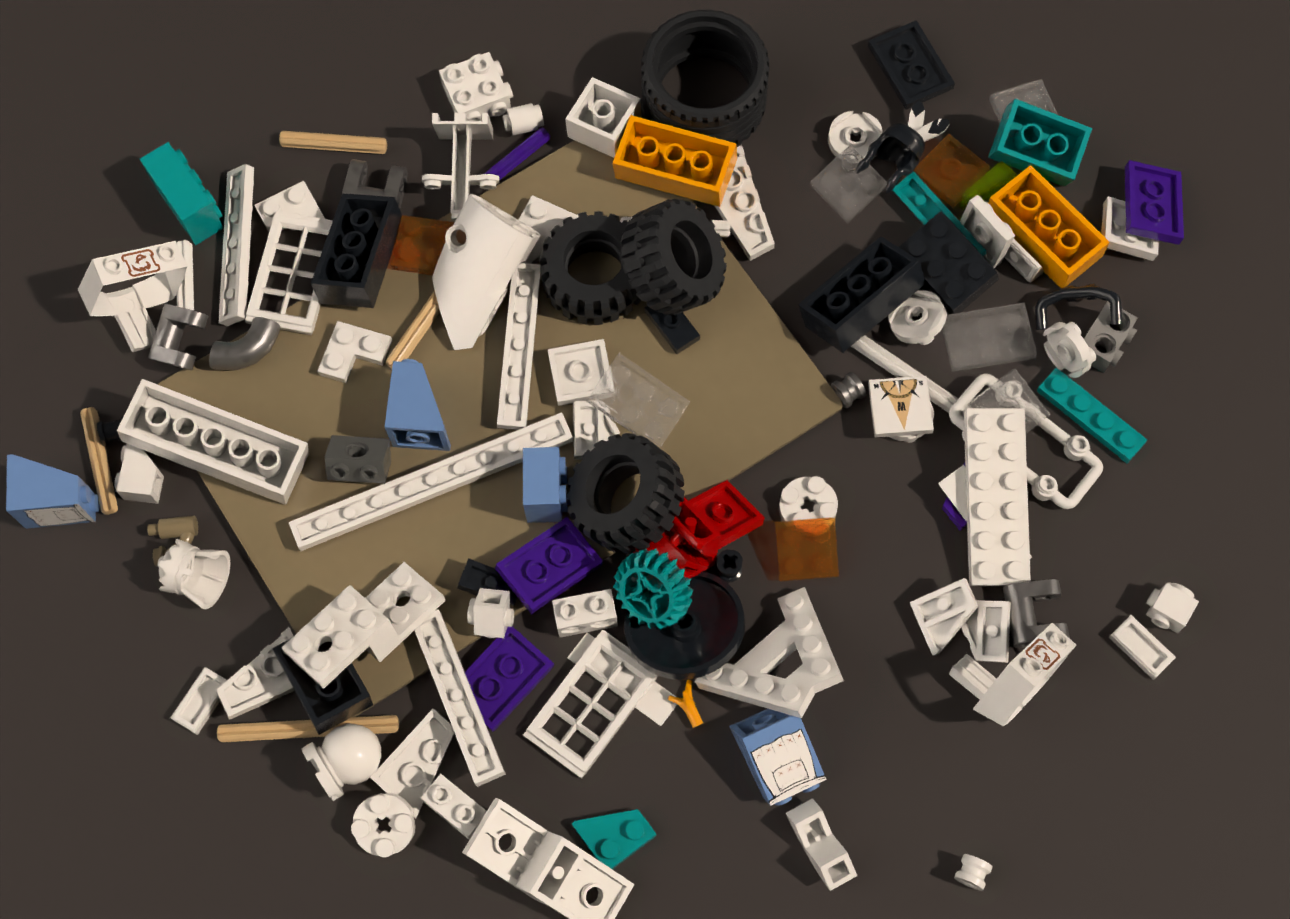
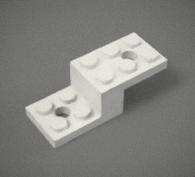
[281,562,446,689]
[462,798,634,919]

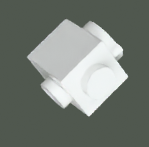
[1146,582,1199,634]
[467,588,514,638]

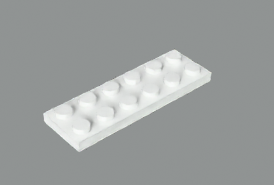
[964,408,1031,586]

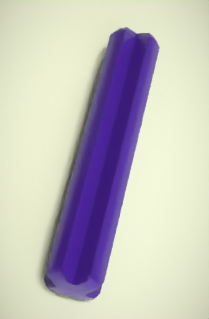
[484,127,551,180]

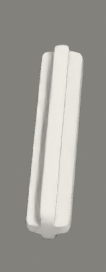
[176,240,194,310]

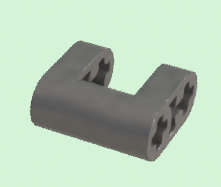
[342,159,408,208]
[148,304,208,370]
[1003,579,1070,648]

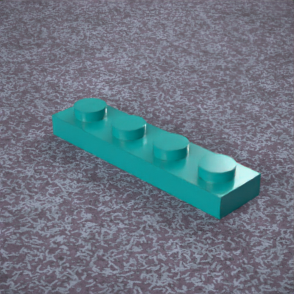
[893,171,987,256]
[1037,367,1147,464]

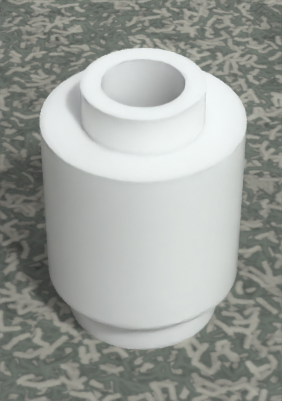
[502,103,544,136]

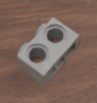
[1084,302,1138,373]

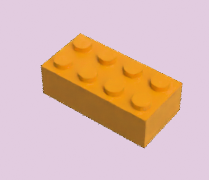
[612,115,737,207]
[988,165,1110,288]

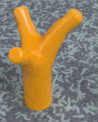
[668,680,703,728]

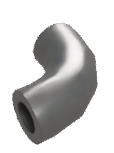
[209,317,280,370]

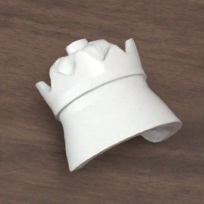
[158,539,230,609]

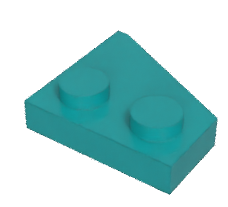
[572,809,657,870]

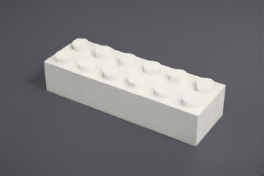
[117,379,309,505]

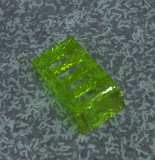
[959,161,1017,210]

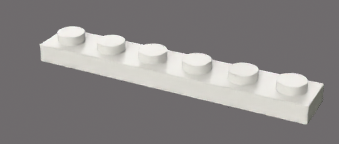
[218,164,254,326]
[497,263,541,430]
[414,609,506,787]

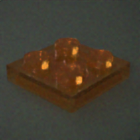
[914,134,991,208]
[391,215,455,275]
[775,517,839,581]

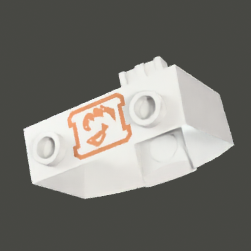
[78,241,187,352]
[949,623,1076,726]

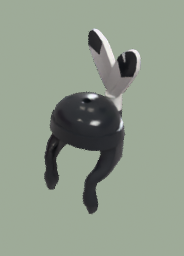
[856,101,949,194]

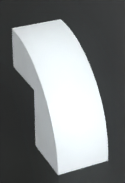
[786,798,857,891]

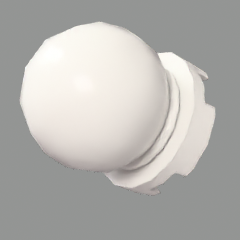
[301,723,381,801]

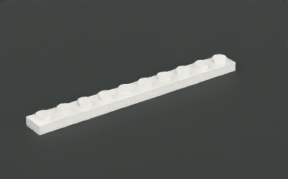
[289,412,573,551]

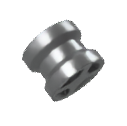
[831,372,866,408]

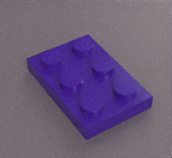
[1125,160,1184,245]
[495,517,603,614]
[465,626,555,732]

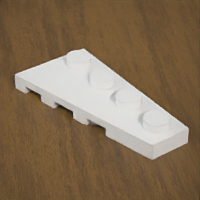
[715,145,775,261]

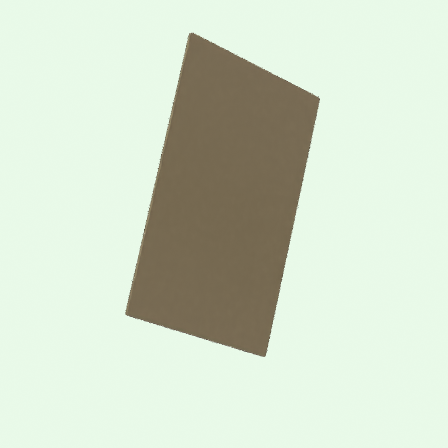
[157,140,843,717]

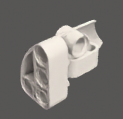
[432,194,540,350]

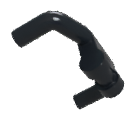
[1035,284,1123,330]

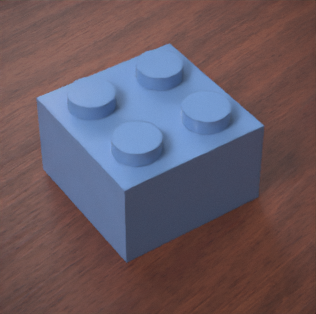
[523,447,568,523]

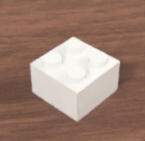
[565,77,642,158]

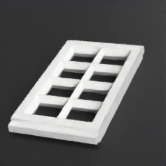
[245,210,333,335]
[523,630,658,779]

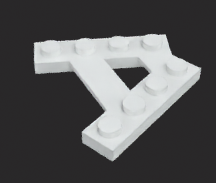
[695,587,844,718]

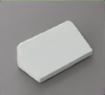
[1004,239,1044,283]

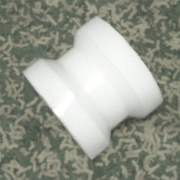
[954,854,993,891]

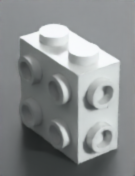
[439,52,513,121]

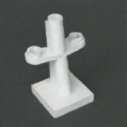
[422,113,499,221]

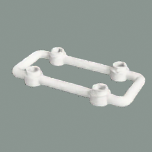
[949,373,1103,509]

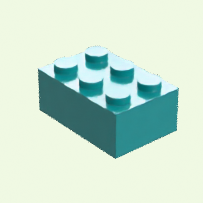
[988,99,1092,187]
[140,142,224,245]

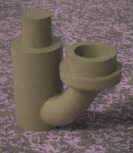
[148,515,198,566]

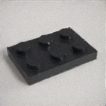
[868,20,955,110]

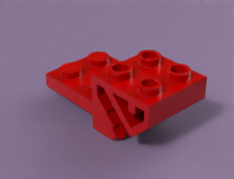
[633,480,765,579]

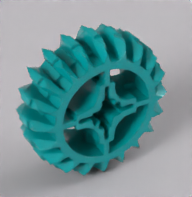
[613,548,694,629]

